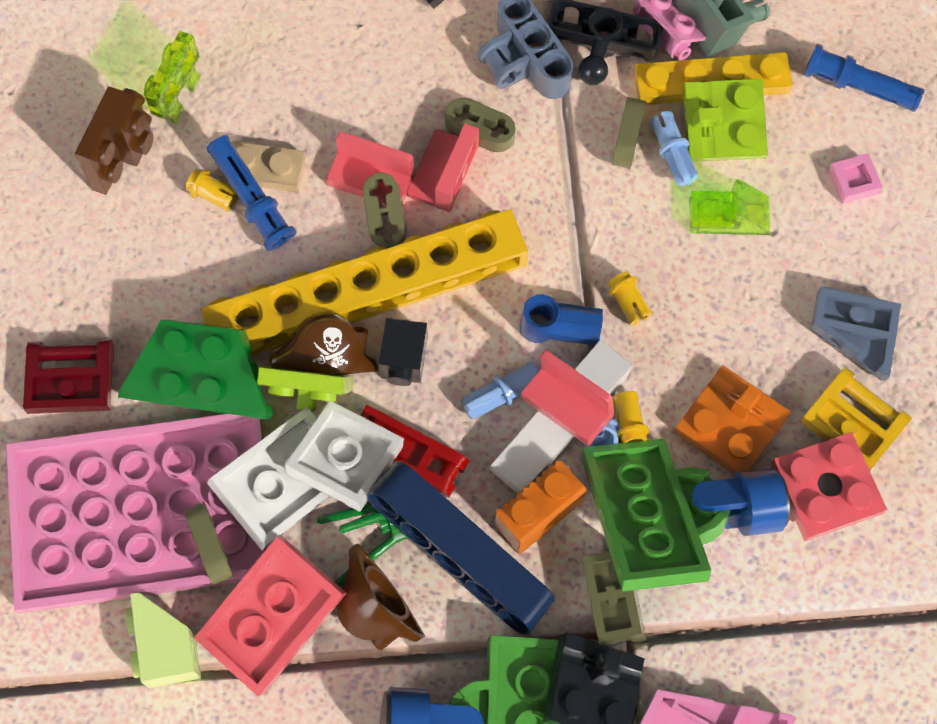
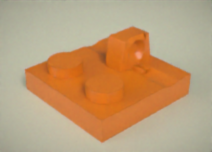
[674,365,791,474]

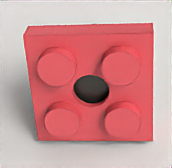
[770,432,887,542]

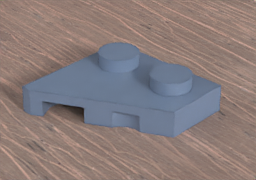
[811,286,901,381]

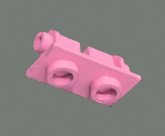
[633,0,706,61]

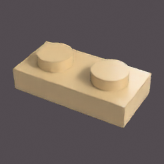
[220,141,306,193]

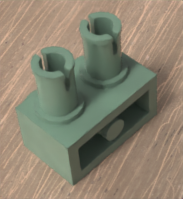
[672,0,769,57]

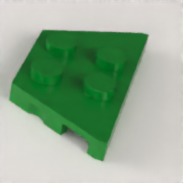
[118,319,273,420]

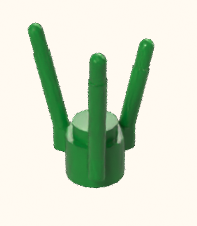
[317,503,408,587]

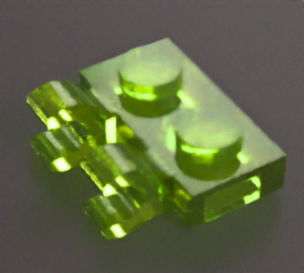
[144,31,201,123]

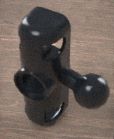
[548,0,663,86]

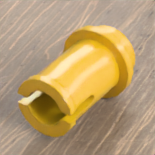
[186,169,238,212]
[608,271,653,326]
[613,391,650,443]

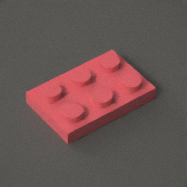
[194,536,347,697]

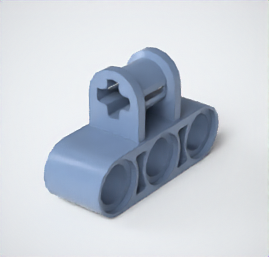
[477,0,573,99]

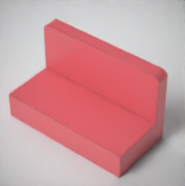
[407,123,479,212]
[326,131,414,205]
[521,350,614,447]

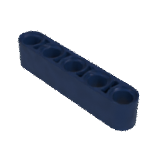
[367,461,555,635]

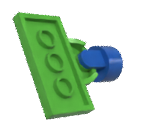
[581,439,790,592]
[380,635,558,724]

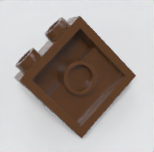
[74,86,154,195]

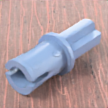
[650,111,698,186]
[461,361,539,419]

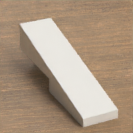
[489,340,633,493]

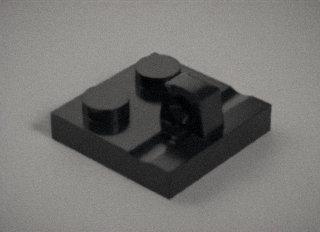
[542,632,645,724]

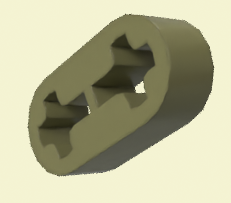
[612,97,646,169]
[445,98,516,153]
[363,173,407,248]
[184,501,234,585]

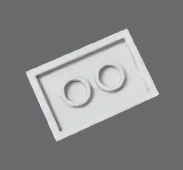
[207,407,330,550]

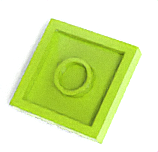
[682,79,768,162]
[257,366,354,412]

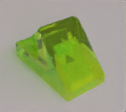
[689,179,771,235]

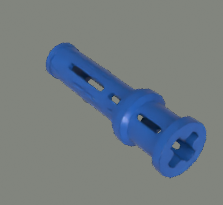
[804,43,925,112]
[206,135,297,251]

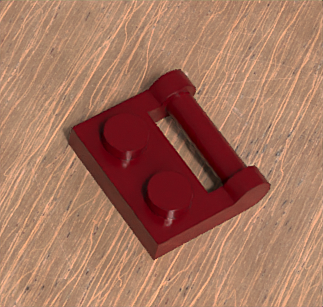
[23,339,114,414]

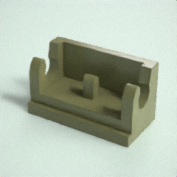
[582,551,647,647]

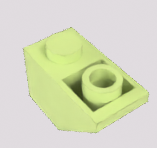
[125,593,201,688]

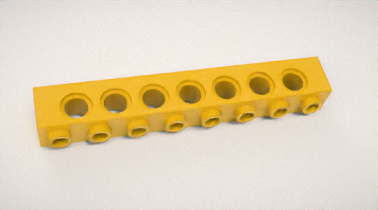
[200,209,528,356]

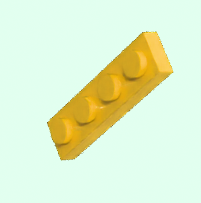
[634,52,793,105]

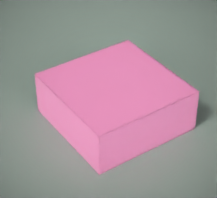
[829,153,883,204]

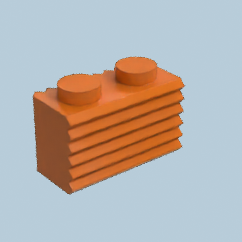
[495,460,587,555]

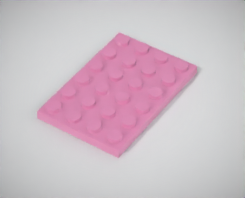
[6,414,270,614]

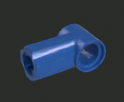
[519,294,603,346]

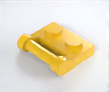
[800,366,913,470]

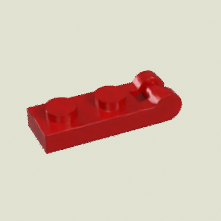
[360,405,470,498]

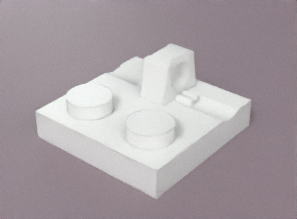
[285,401,404,512]

